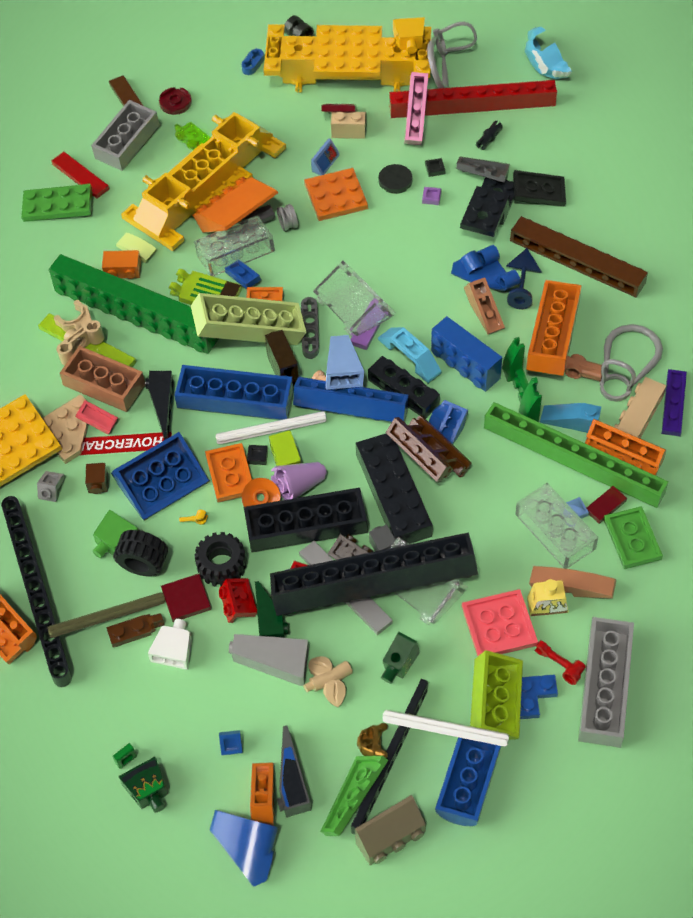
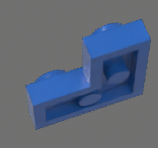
[520,675,558,719]

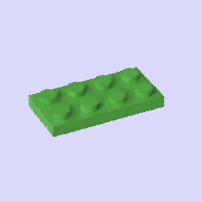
[21,184,92,222]

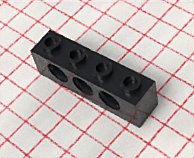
[368,356,440,419]

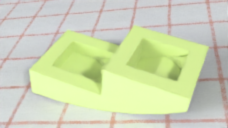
[116,232,156,263]

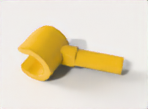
[179,510,208,525]

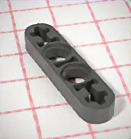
[301,297,319,359]

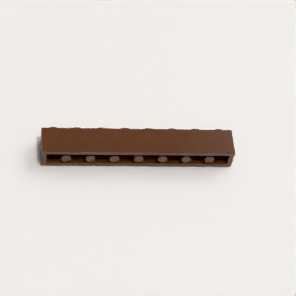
[510,216,648,298]

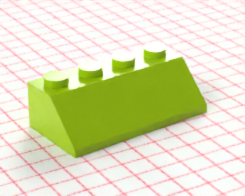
[470,650,523,740]

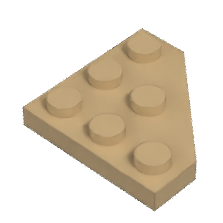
[42,394,88,464]

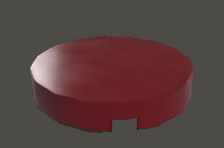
[159,87,192,115]

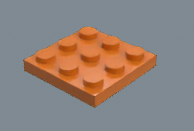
[304,168,368,221]

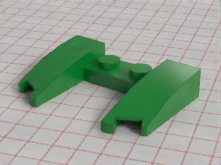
[502,337,542,422]

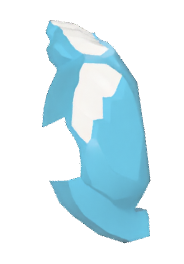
[525,27,572,79]

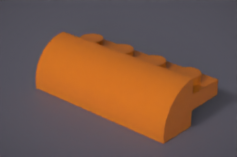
[585,419,666,476]
[0,594,37,664]

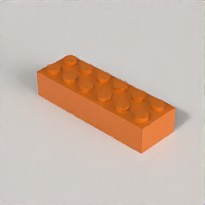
[526,280,581,376]

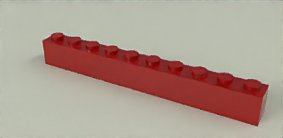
[389,80,557,118]

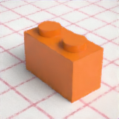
[102,250,141,279]

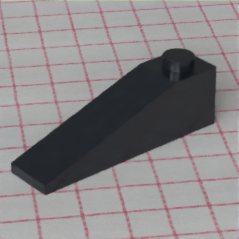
[145,371,174,440]

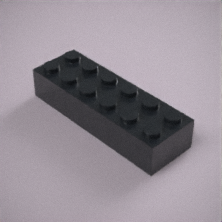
[356,433,433,547]
[244,487,368,552]

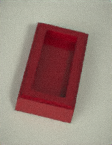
[586,486,627,524]

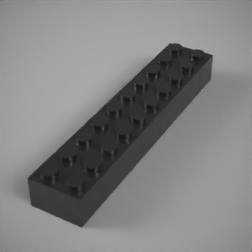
[270,532,478,616]

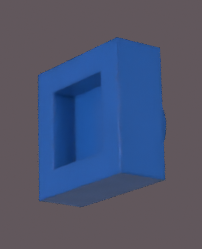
[219,730,242,755]

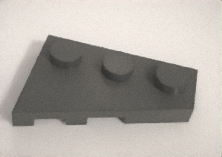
[456,156,510,183]

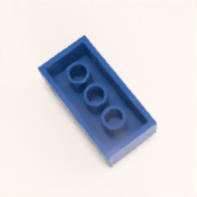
[431,316,502,392]

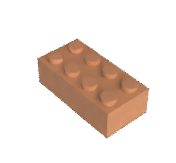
[60,346,145,412]

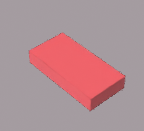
[75,400,118,435]

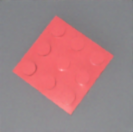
[461,589,538,657]

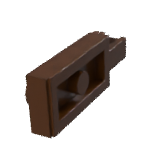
[106,613,165,648]

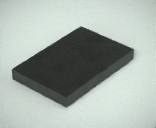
[513,170,566,207]

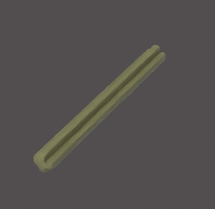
[48,592,165,638]

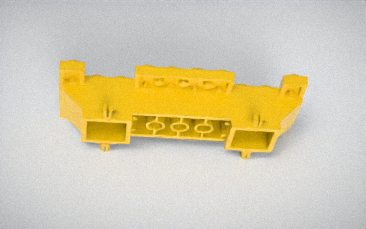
[264,24,431,93]
[121,112,286,251]

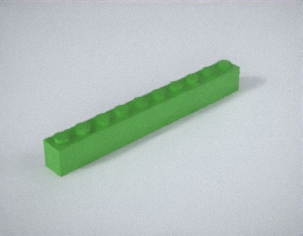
[484,402,669,508]

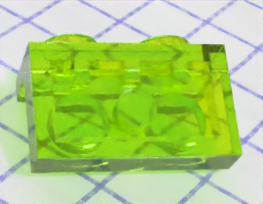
[175,122,211,150]

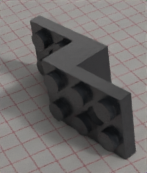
[460,177,514,237]

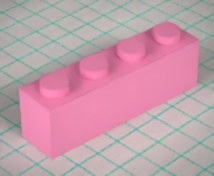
[404,72,428,145]

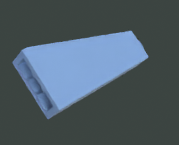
[326,335,364,390]

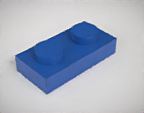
[224,259,261,289]

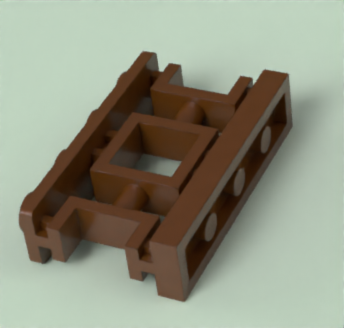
[385,415,472,482]

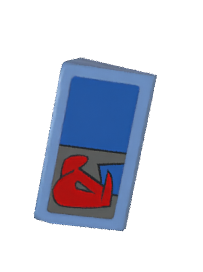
[311,138,339,175]

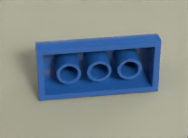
[435,737,501,826]

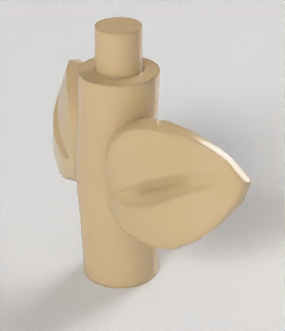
[303,656,352,708]

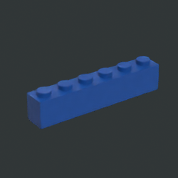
[293,377,409,422]

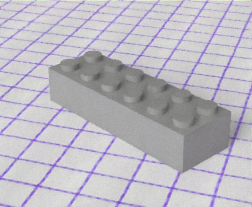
[578,617,634,748]

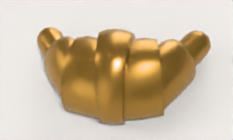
[357,723,388,758]

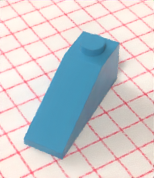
[540,403,601,433]

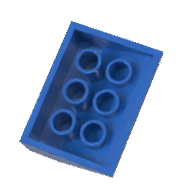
[111,432,209,520]

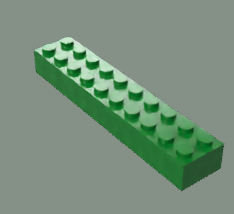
[49,254,219,354]

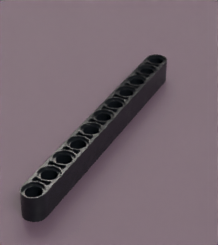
[1,496,72,687]

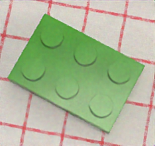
[604,506,663,569]

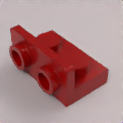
[219,578,257,623]

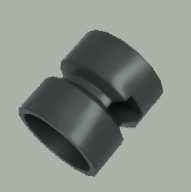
[284,15,314,36]

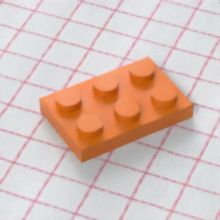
[205,443,252,503]

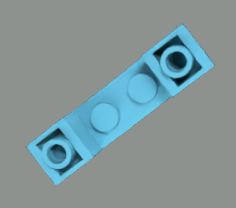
[378,327,441,383]

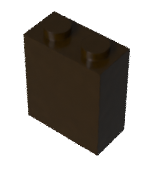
[265,330,299,387]

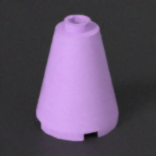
[271,462,327,500]

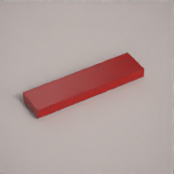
[51,152,109,199]

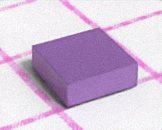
[422,187,441,205]

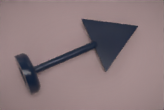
[506,248,542,309]

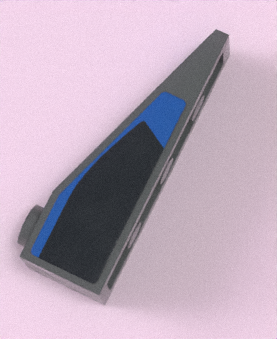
[277,725,311,818]

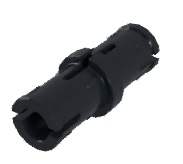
[476,120,503,150]

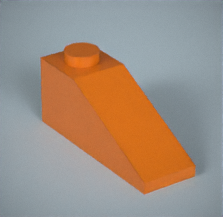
[250,763,274,826]

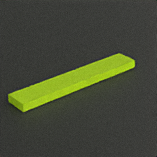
[38,313,136,367]

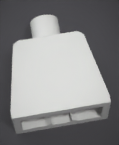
[148,619,192,670]

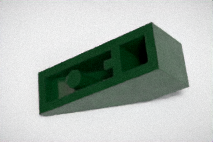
[255,581,288,638]

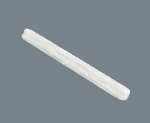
[216,411,326,444]
[383,710,509,746]

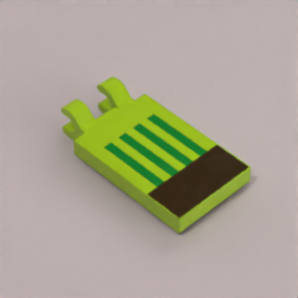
[169,269,242,305]

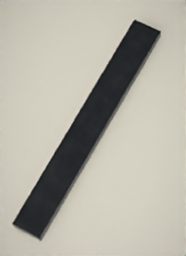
[351,679,428,835]

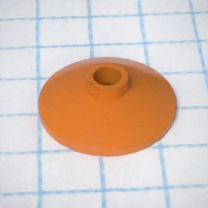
[242,478,280,507]

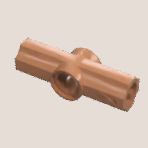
[565,354,602,381]

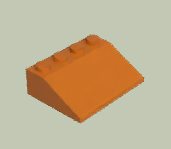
[192,177,278,233]

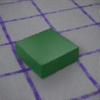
[112,743,137,769]

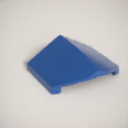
[429,400,468,444]

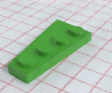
[320,756,388,836]

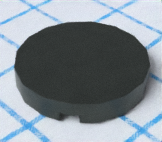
[378,164,412,194]

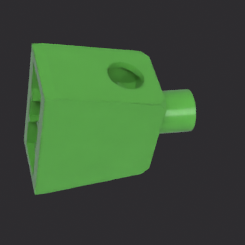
[93,510,138,558]

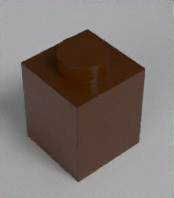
[85,463,108,494]

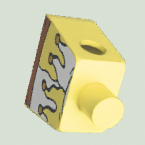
[527,579,568,616]

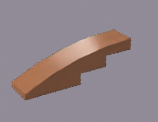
[529,566,616,598]

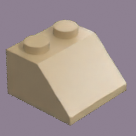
[331,112,366,139]

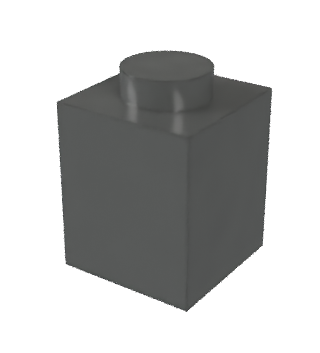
[369,524,397,552]

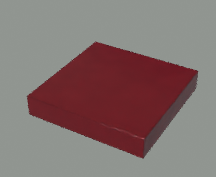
[321,104,356,112]
[161,574,211,622]

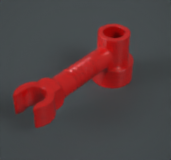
[535,640,586,685]

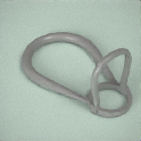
[427,21,477,89]
[599,324,663,401]

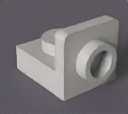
[37,471,64,502]

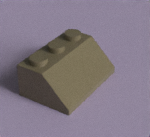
[355,795,426,865]

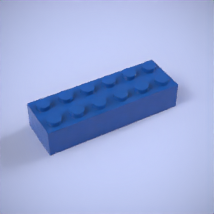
[175,365,294,420]

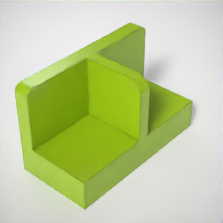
[269,430,301,466]

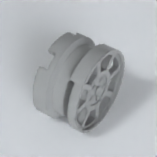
[277,204,298,231]

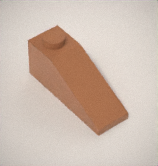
[464,277,505,334]

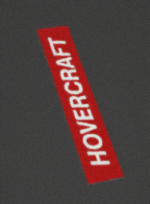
[80,432,172,455]

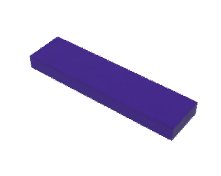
[661,369,687,437]

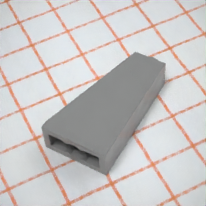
[229,634,309,686]

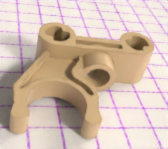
[54,300,104,366]

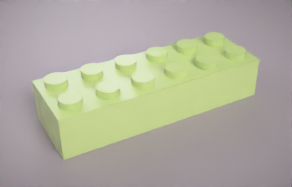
[191,293,306,345]

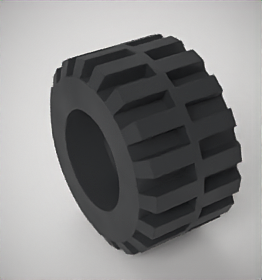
[113,530,168,577]
[195,532,246,587]

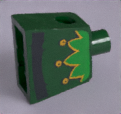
[381,632,420,684]
[118,756,168,813]

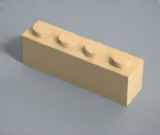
[614,377,666,438]

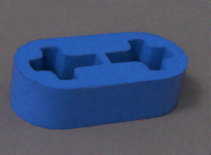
[241,49,264,75]

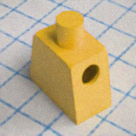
[393,17,425,54]

